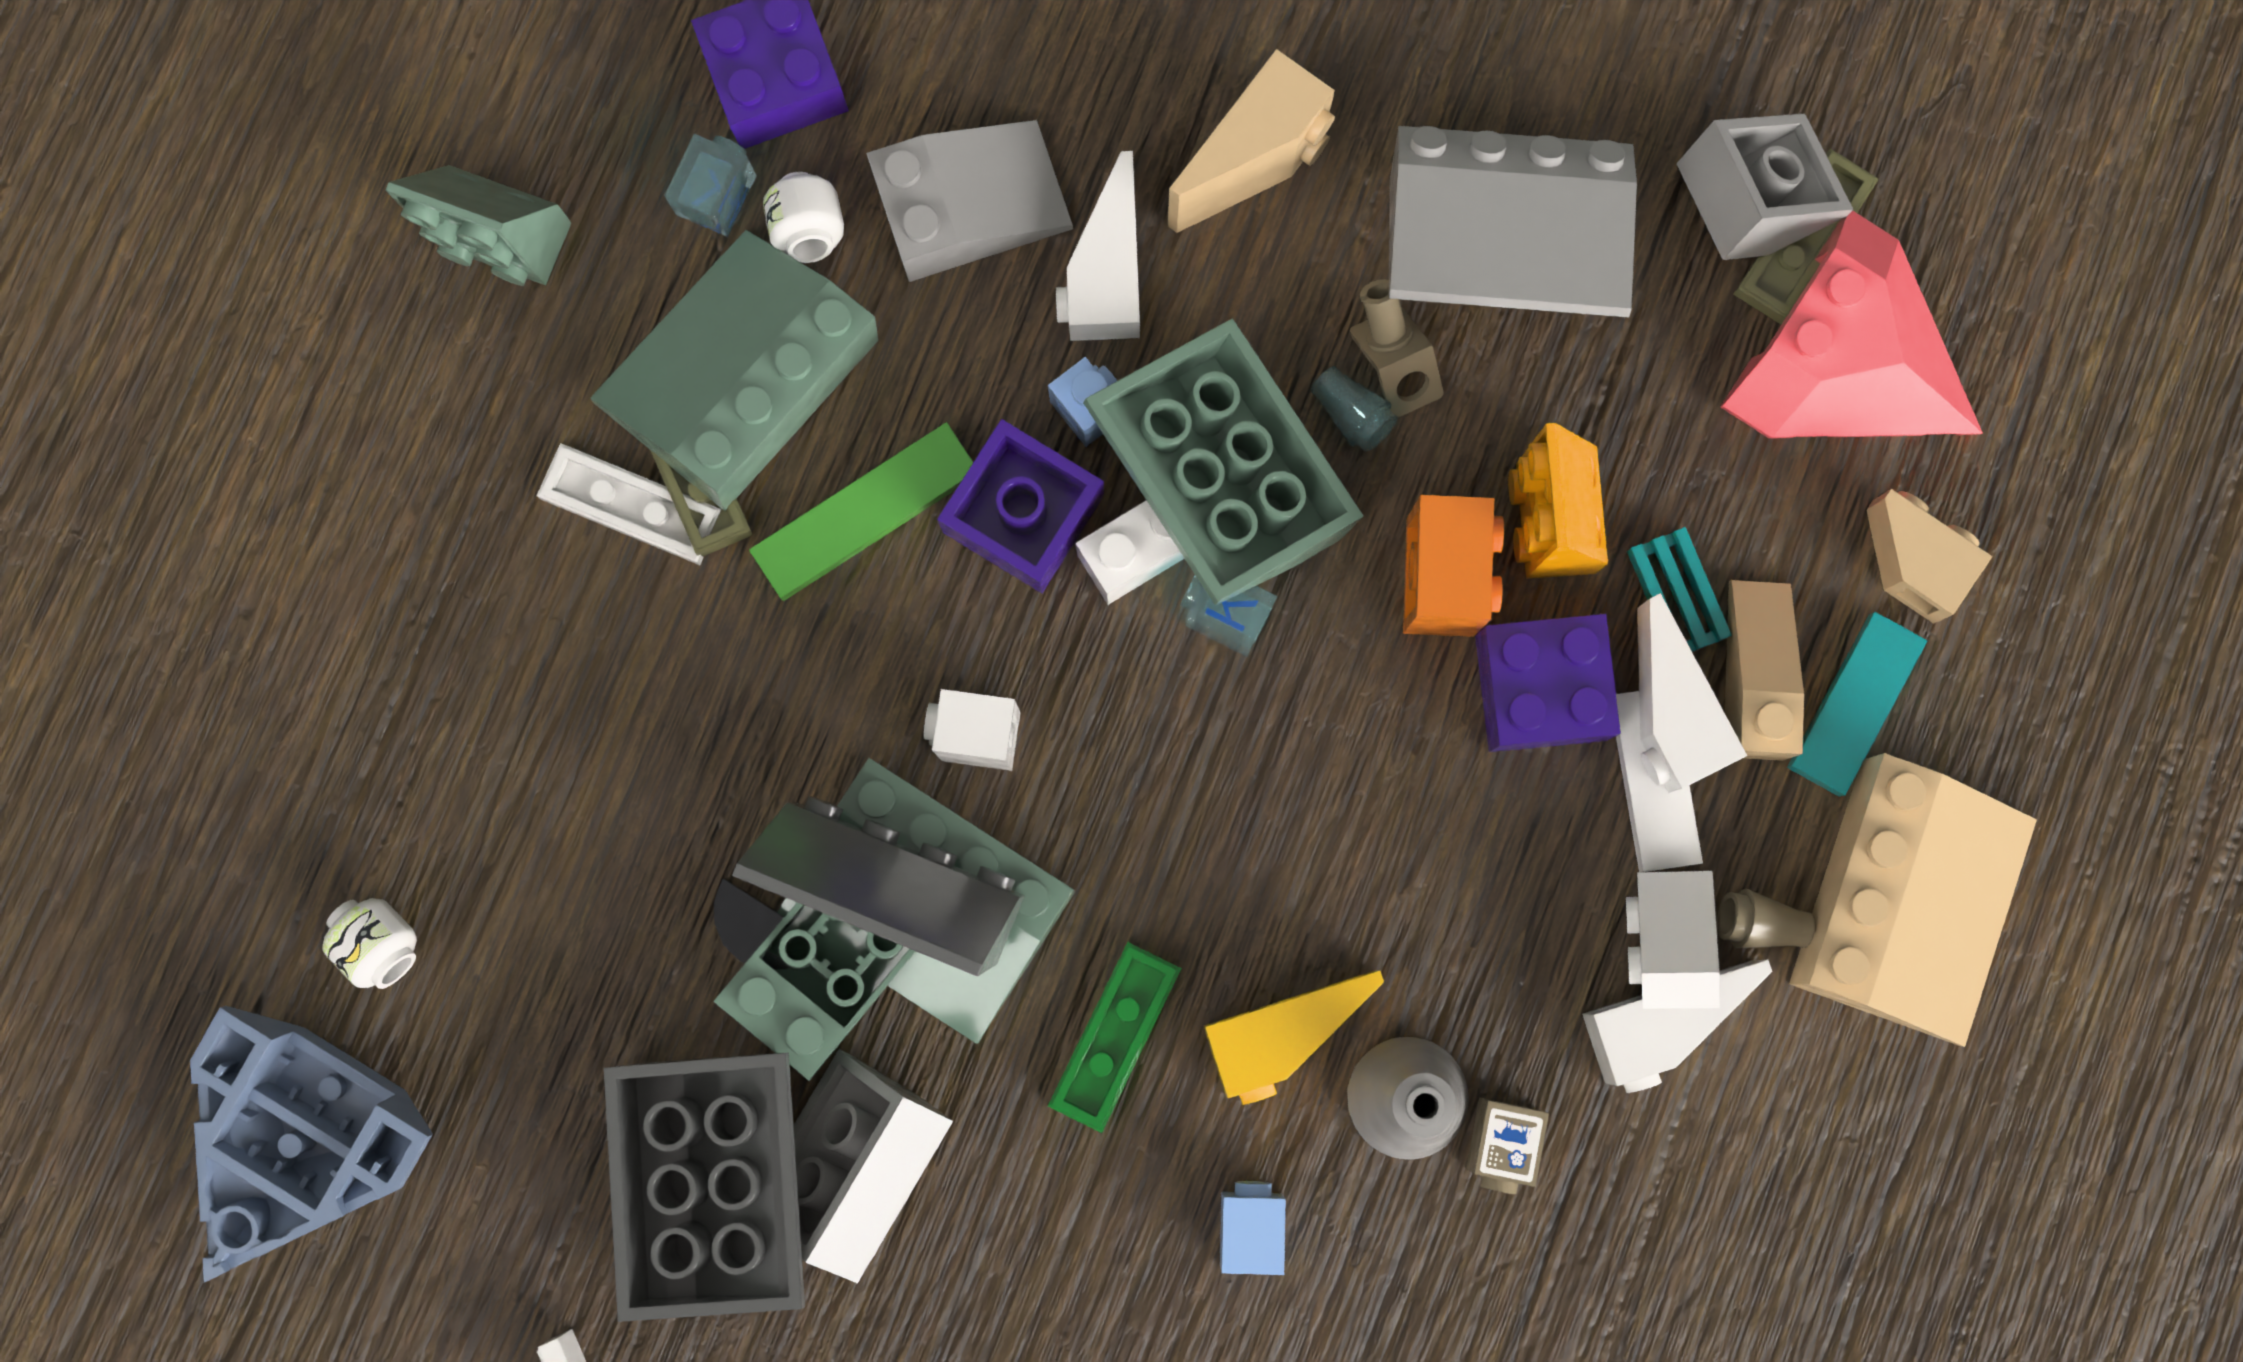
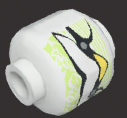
[763,172,844,263]
[322,898,417,989]

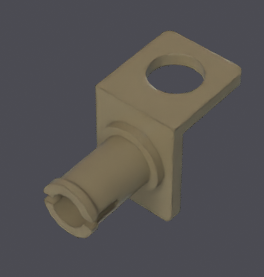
[1350,279,1444,418]

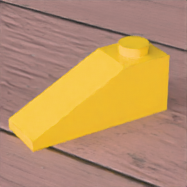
[1204,970,1384,1105]

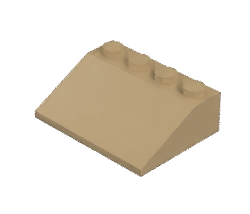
[1789,753,2037,1047]

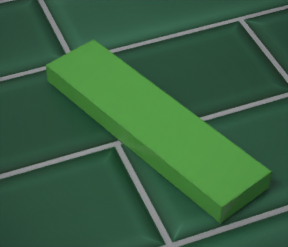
[749,422,973,601]

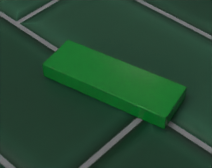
[1048,942,1182,1133]

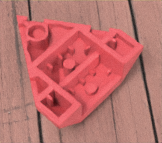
[1720,211,1983,438]

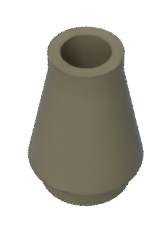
[1717,889,1815,948]

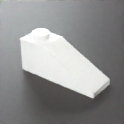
[1056,151,1140,341]
[1637,593,1747,793]
[1582,960,1772,1093]

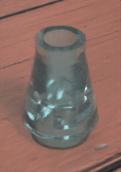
[1311,366,1398,452]

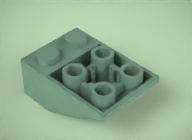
[385,165,571,286]
[713,903,916,1081]

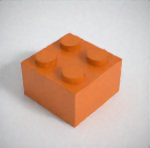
[1403,495,1504,637]

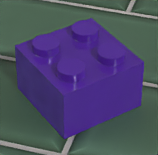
[691,0,849,150]
[937,419,1104,594]
[1475,614,1621,752]

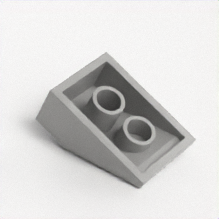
[866,120,1073,282]

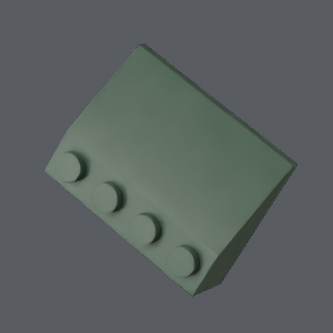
[590,230,878,511]
[1083,318,1363,605]
[778,758,1075,1044]

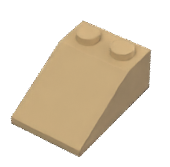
[1168,49,1335,233]

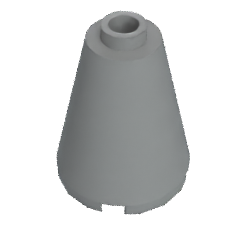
[1347,1037,1469,1159]

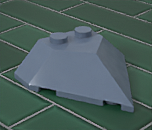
[190,1006,433,1283]

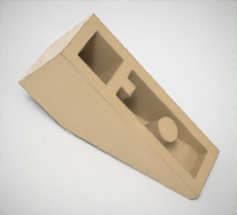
[1725,580,1804,761]

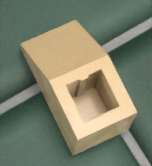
[1867,489,1993,624]

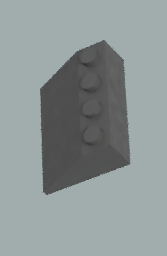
[732,796,1025,977]
[604,1053,805,1322]

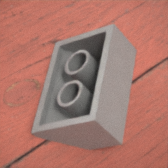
[793,1049,953,1283]

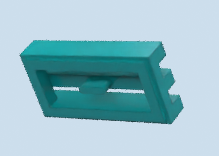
[1627,527,1732,652]

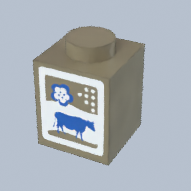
[1466,1097,1549,1194]

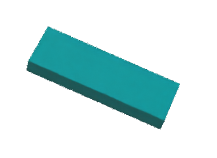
[1786,612,1928,797]

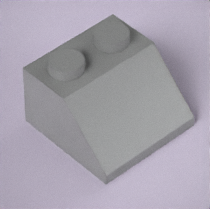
[1677,114,1854,260]

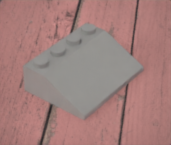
[1389,126,1637,317]

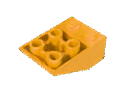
[1508,423,1608,579]

